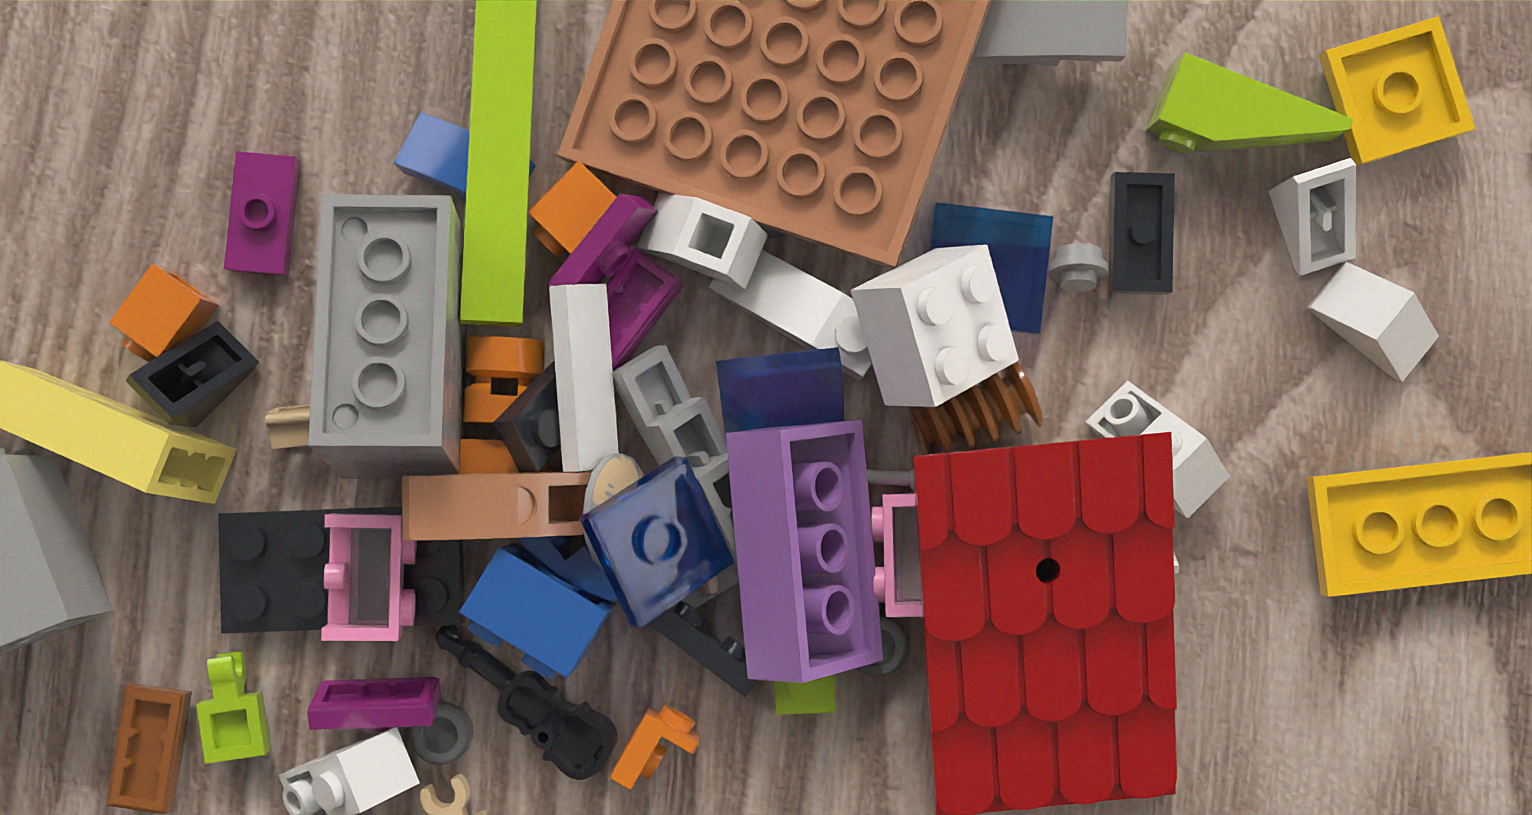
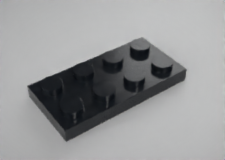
[218,506,466,634]

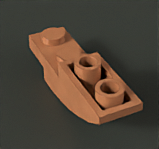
[402,470,593,540]

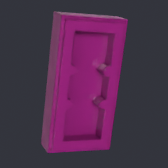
[224,151,300,277]
[548,194,658,287]
[606,247,684,371]
[307,677,441,733]

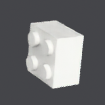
[851,245,1019,407]

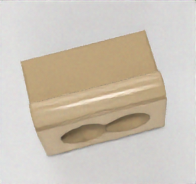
[265,404,310,449]

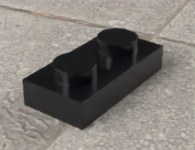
[1108,172,1175,295]
[493,360,561,473]
[648,599,758,697]

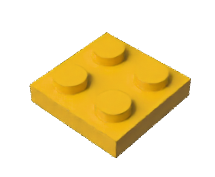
[1319,16,1476,167]

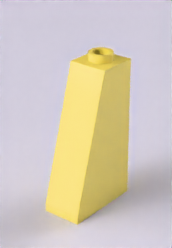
[0,360,237,504]

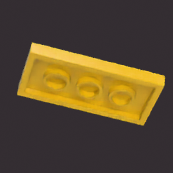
[1306,451,1532,597]

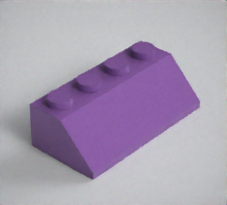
[726,420,883,683]

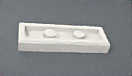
[549,284,619,472]

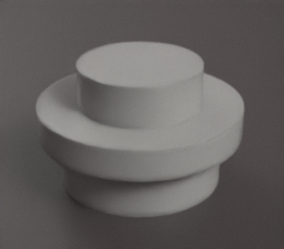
[1048,243,1109,292]

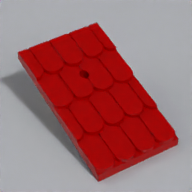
[912,431,1177,815]

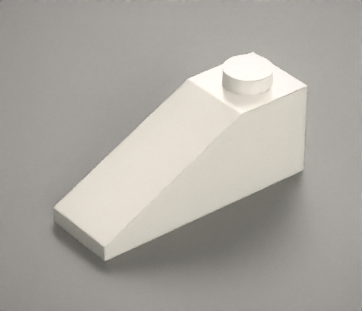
[708,250,872,381]

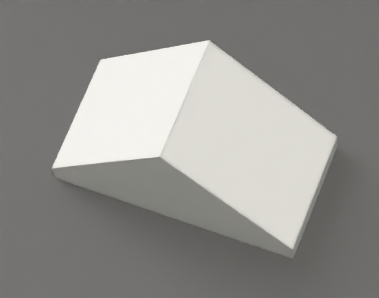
[1268,158,1356,276]
[1306,262,1439,383]

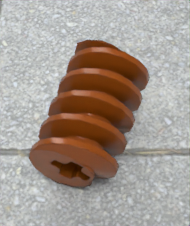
[909,361,1043,455]

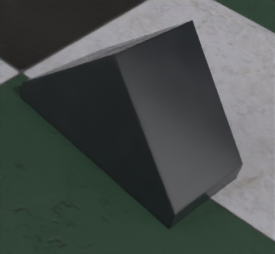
[126,321,259,427]

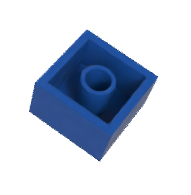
[459,543,617,679]

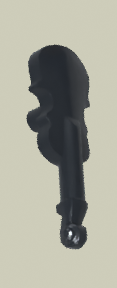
[435,625,618,780]

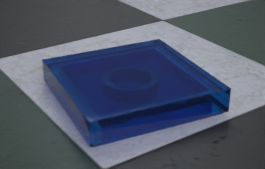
[929,202,1054,335]
[716,347,845,445]
[579,456,735,628]

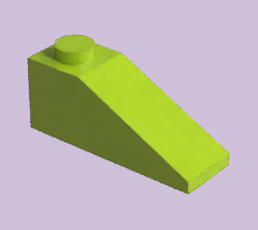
[1146,52,1353,154]

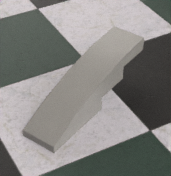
[968,0,1127,69]
[612,345,739,578]

